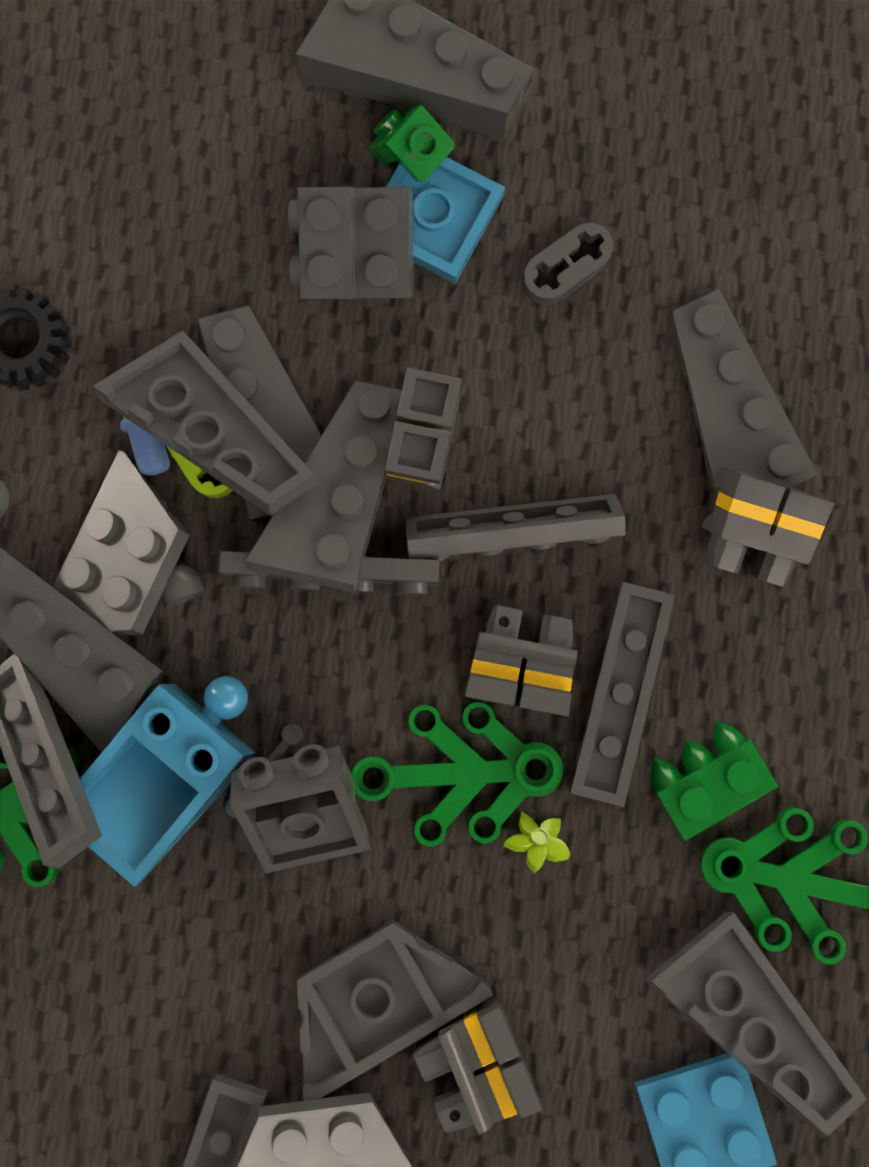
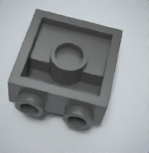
[288,187,413,299]
[230,744,371,873]

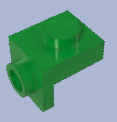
[367,105,455,182]

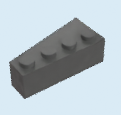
[296,0,534,139]

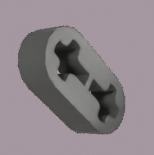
[523,223,613,305]

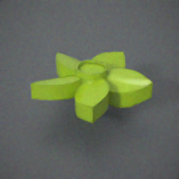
[504,811,571,873]

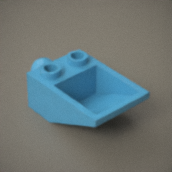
[80,676,255,887]

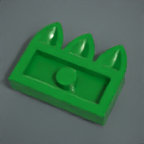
[650,721,778,841]

